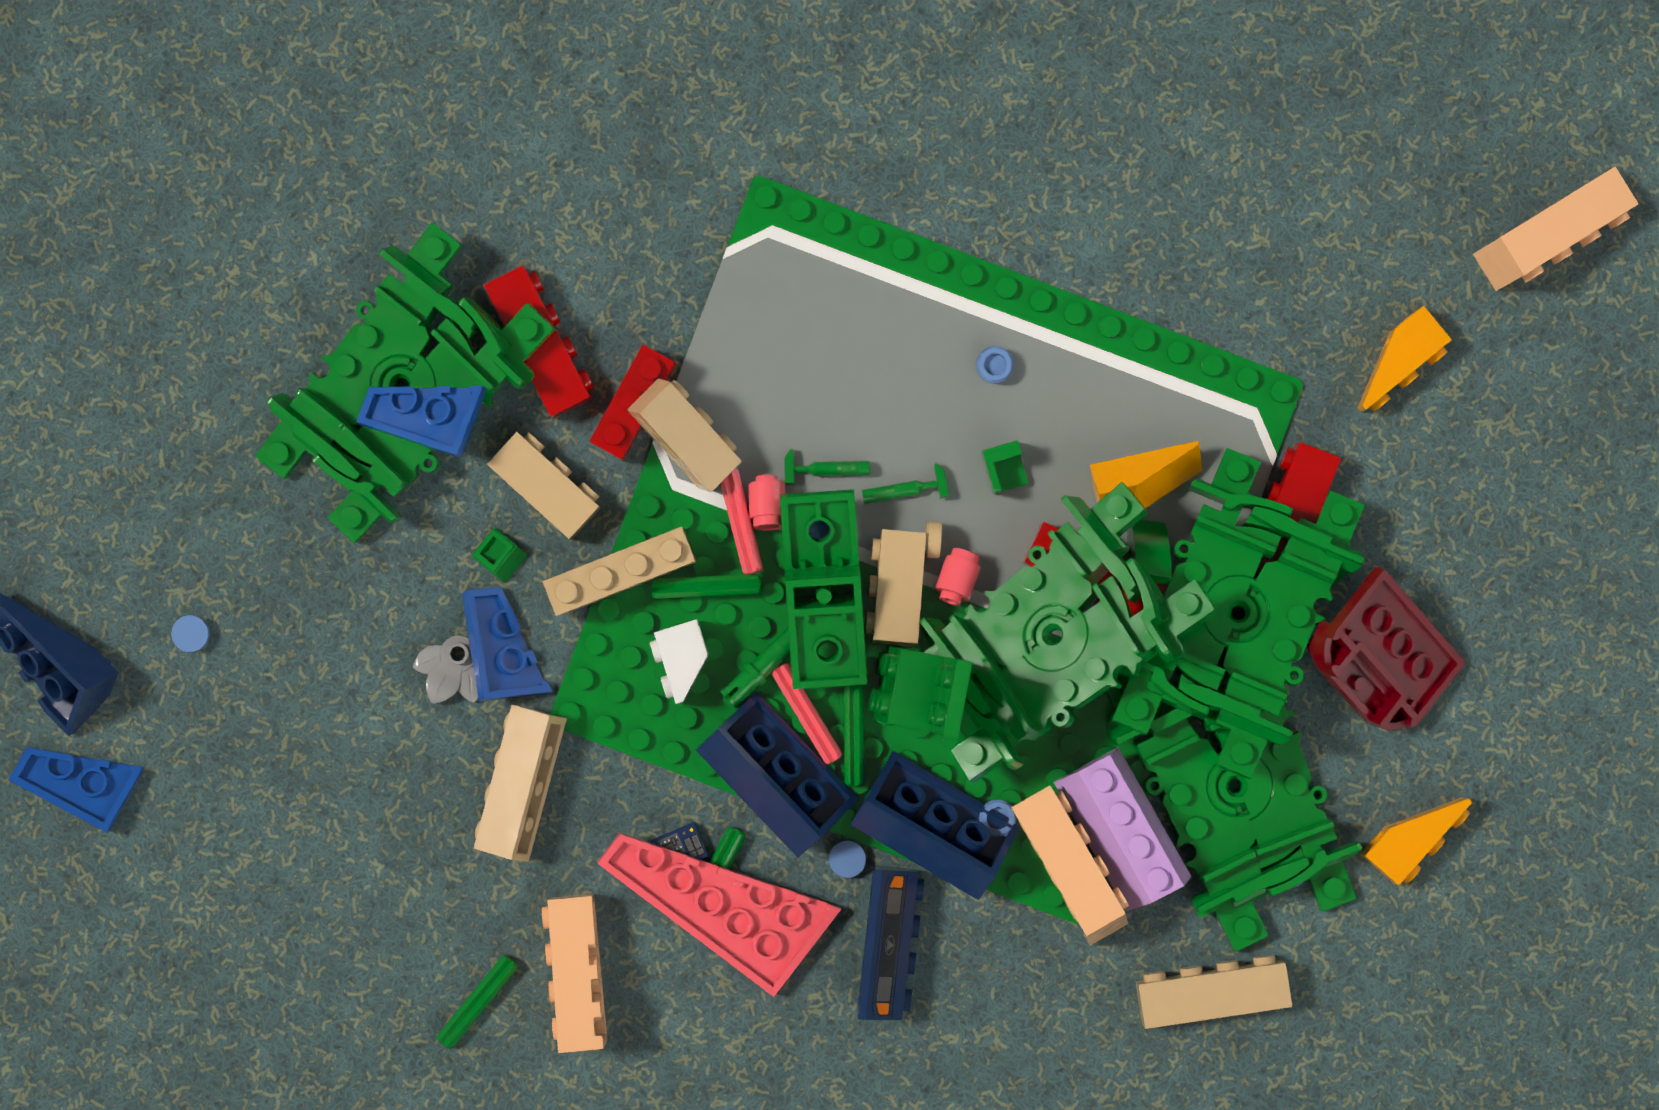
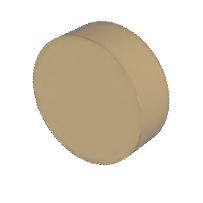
[925,521,942,559]

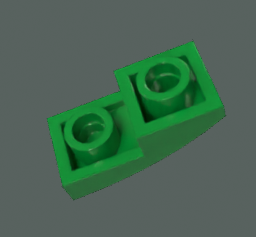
[1127,519,1172,584]

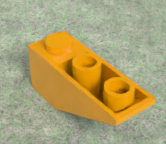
[1357,306,1452,412]
[1090,441,1202,508]
[1360,797,1472,886]

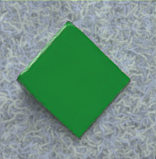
[471,527,528,583]

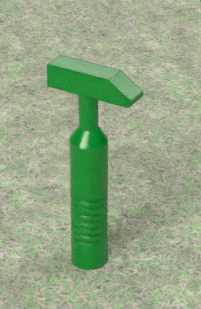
[784,449,870,485]
[862,463,949,504]

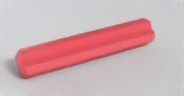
[720,468,763,575]
[772,663,842,764]

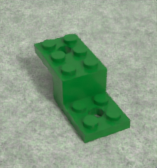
[780,489,867,689]
[868,646,972,738]

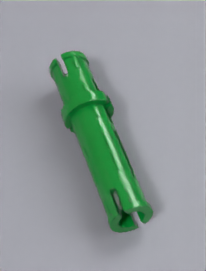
[720,627,790,708]

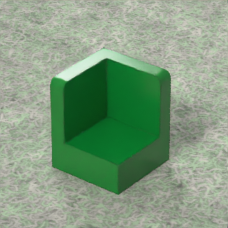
[981,440,1028,494]

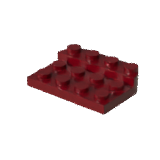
[1307,567,1466,731]

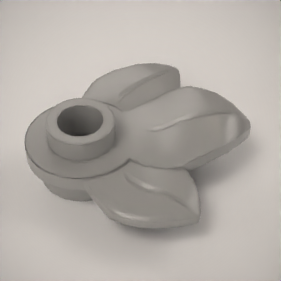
[413,635,478,704]

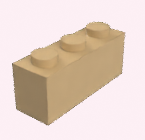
[627,379,742,492]
[487,432,601,540]
[865,529,926,648]

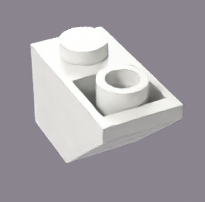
[650,619,709,704]

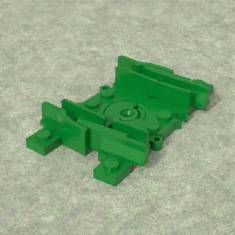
[255,222,556,543]
[919,482,1219,782]
[1106,647,1363,952]

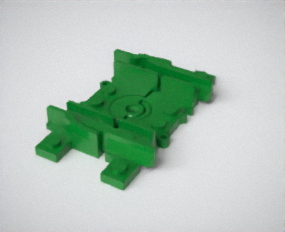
[1112,448,1365,780]

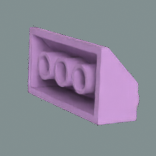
[1054,747,1191,911]

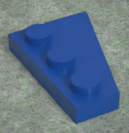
[356,385,487,458]
[462,587,553,702]
[8,747,144,833]

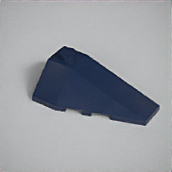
[0,593,119,736]

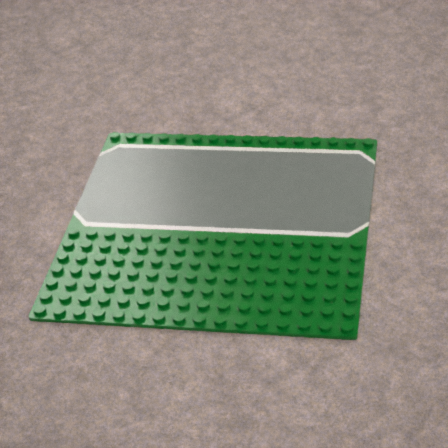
[550,176,1303,925]

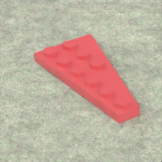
[597,833,842,997]

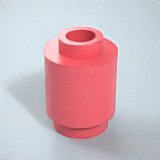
[748,475,786,531]
[935,548,981,606]

